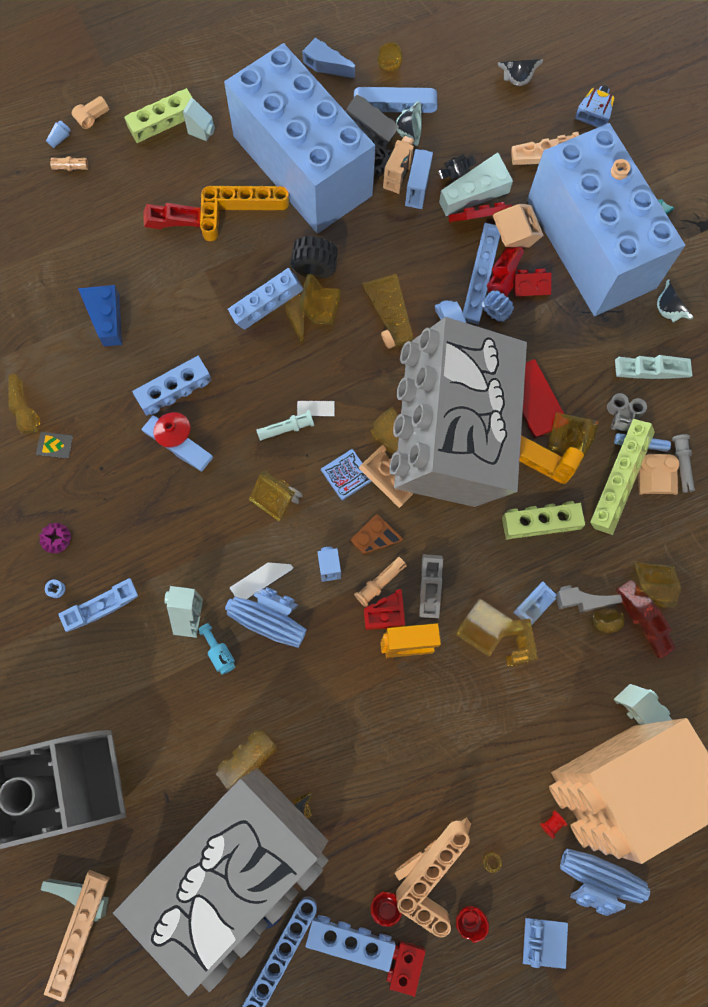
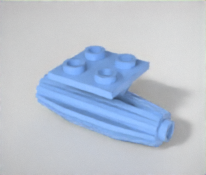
[225,587,307,648]
[560,849,650,916]

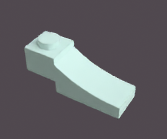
[41,879,109,921]

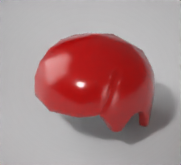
[370,892,402,927]
[456,906,489,943]

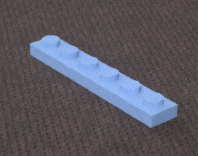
[463,223,500,325]

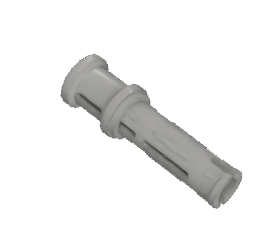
[672,434,695,493]

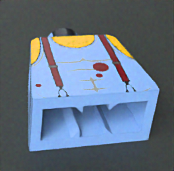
[574,86,614,127]

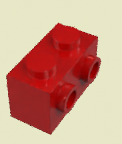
[386,940,426,997]

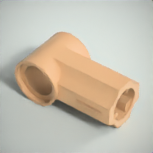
[72,96,109,129]

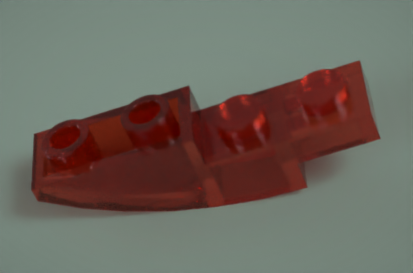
[616,580,676,658]

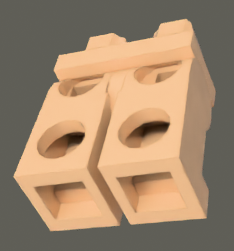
[383,136,414,194]

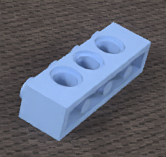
[228,268,304,330]
[132,356,211,416]
[305,915,396,972]

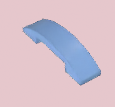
[58,578,138,632]

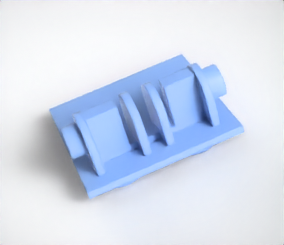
[523,918,568,969]

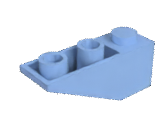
[303,38,355,78]

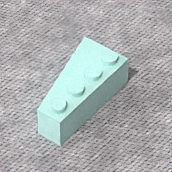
[439,153,513,216]

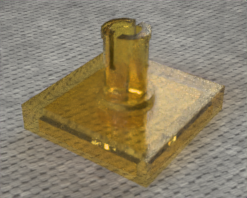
[249,471,295,521]

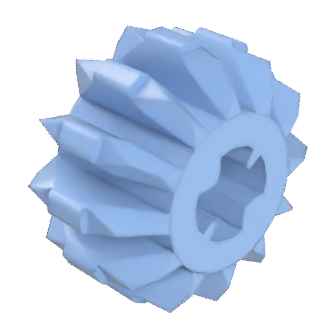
[482,291,514,322]

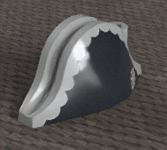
[498,59,543,86]

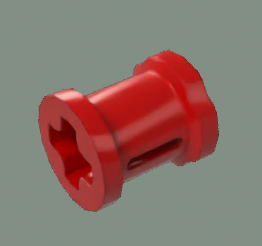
[540,810,568,839]

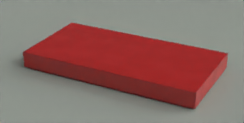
[522,359,569,439]

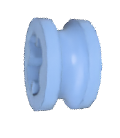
[45,579,65,598]

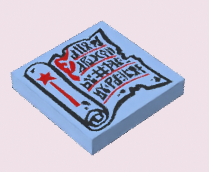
[321,449,372,501]

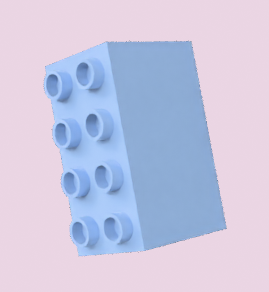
[224,43,375,234]
[527,123,685,316]

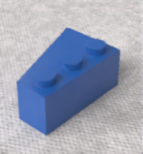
[78,285,122,346]

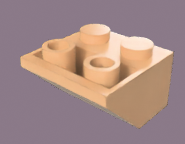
[493,204,544,248]

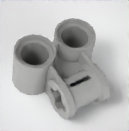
[607,393,647,433]

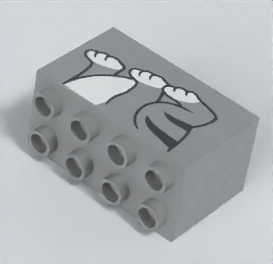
[390,317,527,507]
[113,768,329,997]

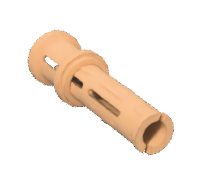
[354,557,407,607]

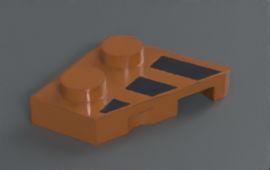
[350,514,403,555]

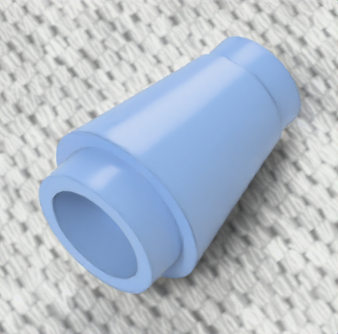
[46,121,71,148]

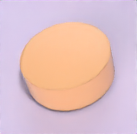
[381,330,395,349]

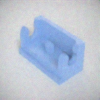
[514,582,557,627]

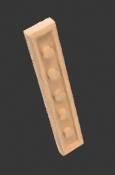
[44,870,110,1002]

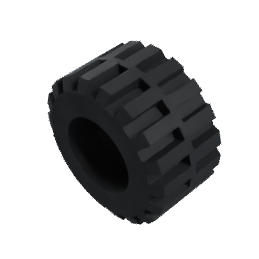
[290,236,338,279]

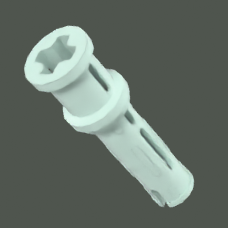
[256,410,314,441]

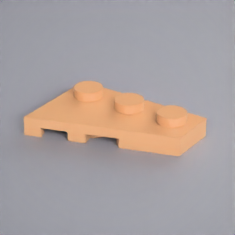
[359,445,413,508]

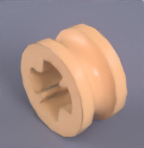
[611,159,630,180]

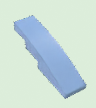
[141,415,213,472]

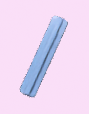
[614,433,671,452]

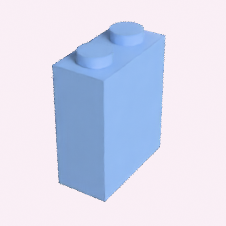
[405,149,433,209]

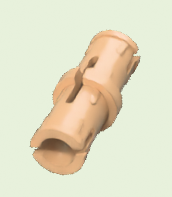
[50,156,88,171]

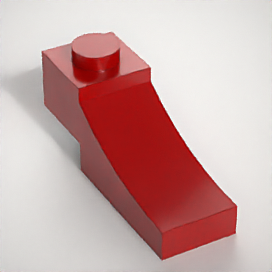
[143,203,201,230]
[486,247,524,297]

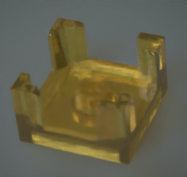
[500,619,538,666]

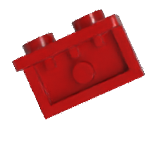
[514,268,551,296]

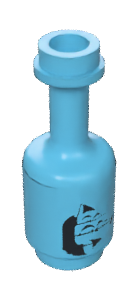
[198,623,236,675]

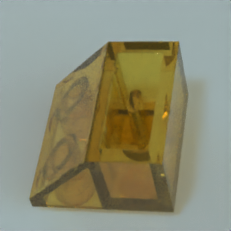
[456,599,513,657]

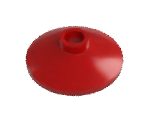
[153,412,191,448]

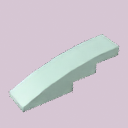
[615,355,692,379]

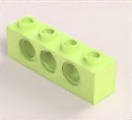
[124,88,193,143]
[502,501,585,540]

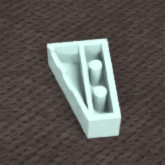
[613,684,672,725]

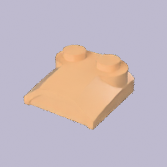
[638,454,679,495]

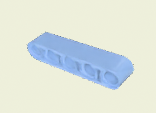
[354,87,437,113]

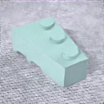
[165,586,203,638]

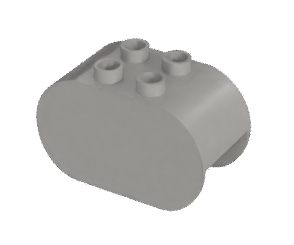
[0,730,127,849]

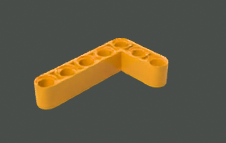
[200,186,290,241]
[519,435,584,484]

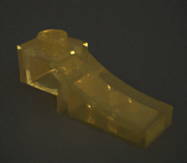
[9,374,40,433]

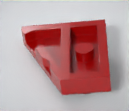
[364,589,405,630]

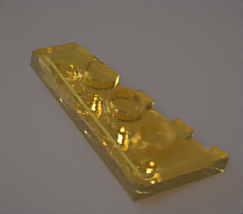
[362,274,414,346]

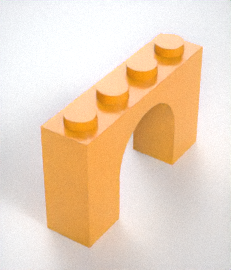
[381,624,441,658]

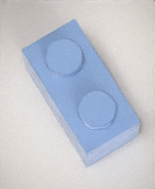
[317,547,341,582]

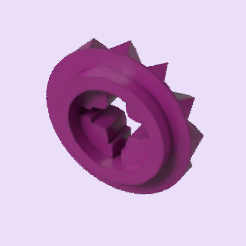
[39,522,71,553]

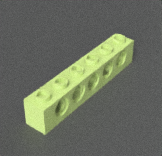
[590,419,655,535]

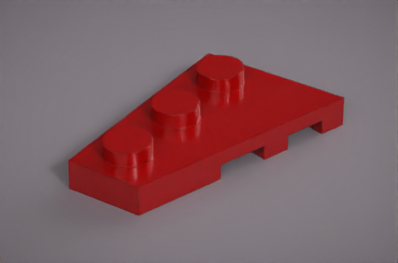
[448,202,512,222]

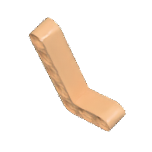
[396,821,470,937]

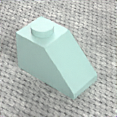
[183,98,215,141]

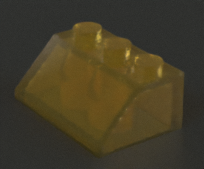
[216,729,279,791]

